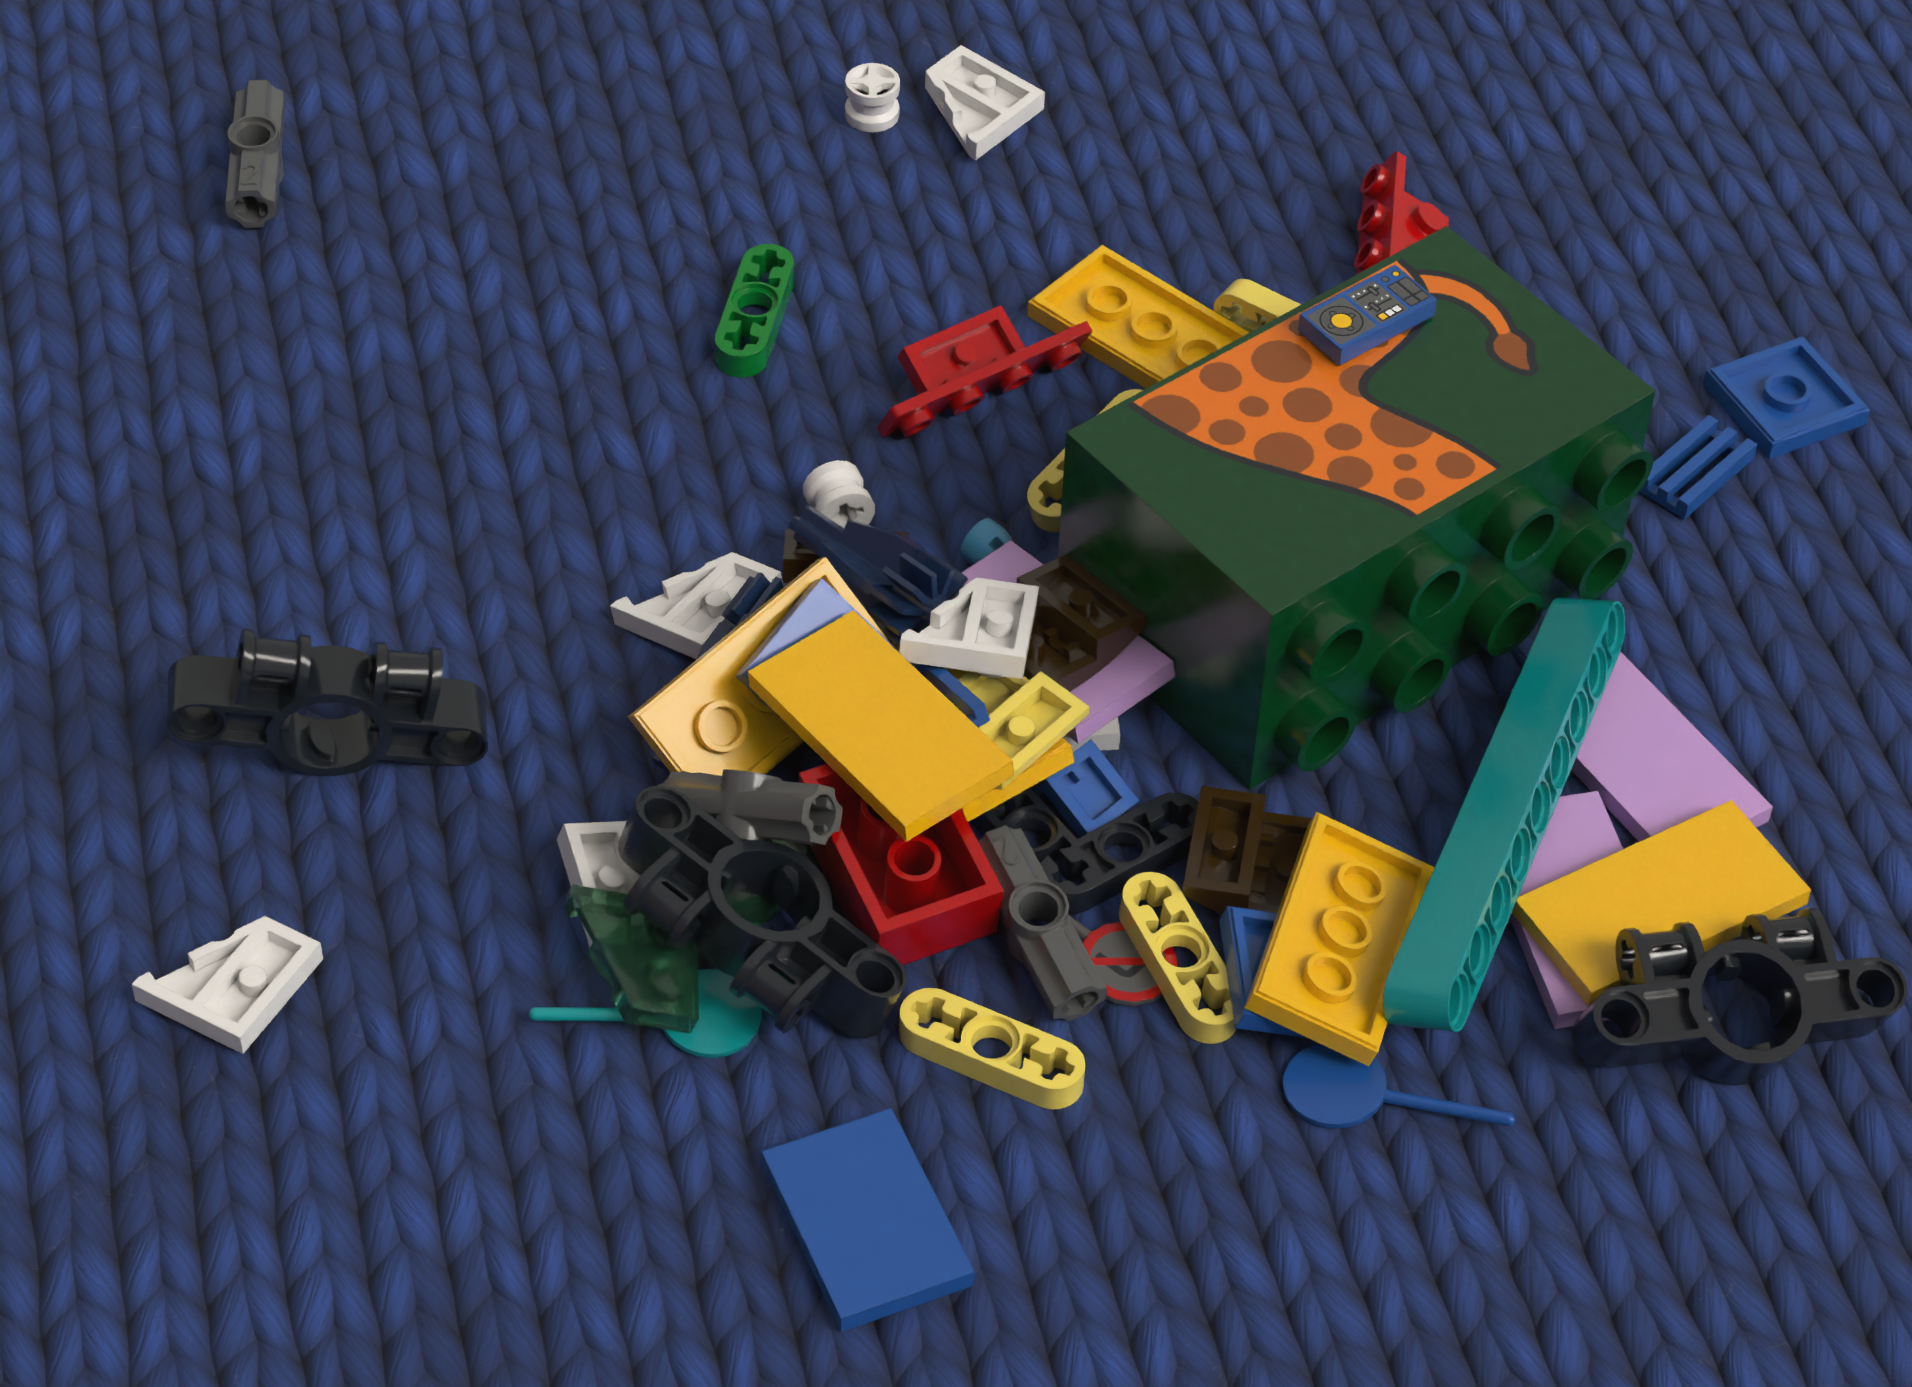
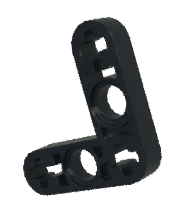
[971,788,1199,915]

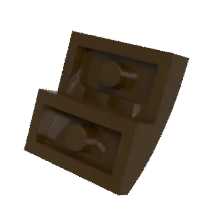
[1017,554,1147,692]
[1182,786,1312,914]

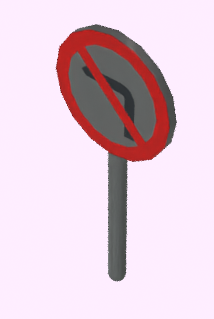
[1068,915,1178,1006]

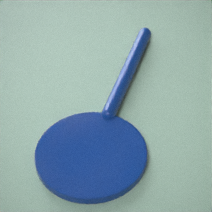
[1283,1043,1516,1128]

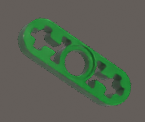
[715,244,794,378]

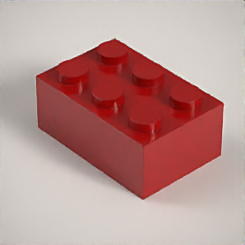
[798,764,1004,965]

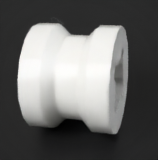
[845,63,900,133]
[803,460,875,528]

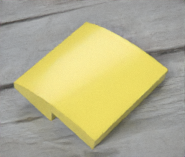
[958,671,1090,790]

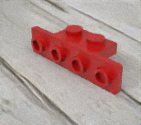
[1354,151,1449,275]
[877,305,1093,438]

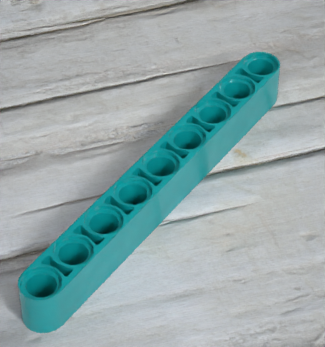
[1383,598,1625,1033]

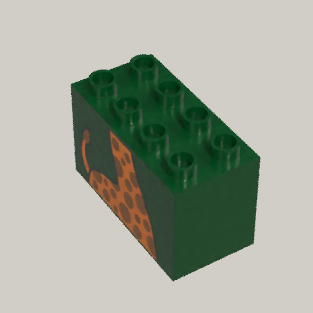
[1058,226,1656,790]

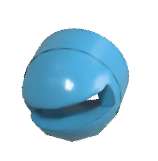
[960,518,1013,565]

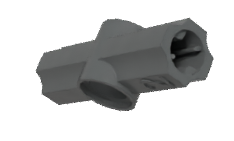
[225,80,286,228]
[657,769,843,845]
[978,825,1107,1022]

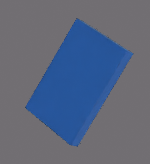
[761,1108,975,1332]

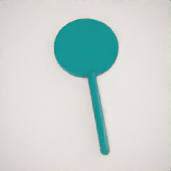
[529,969,761,1058]

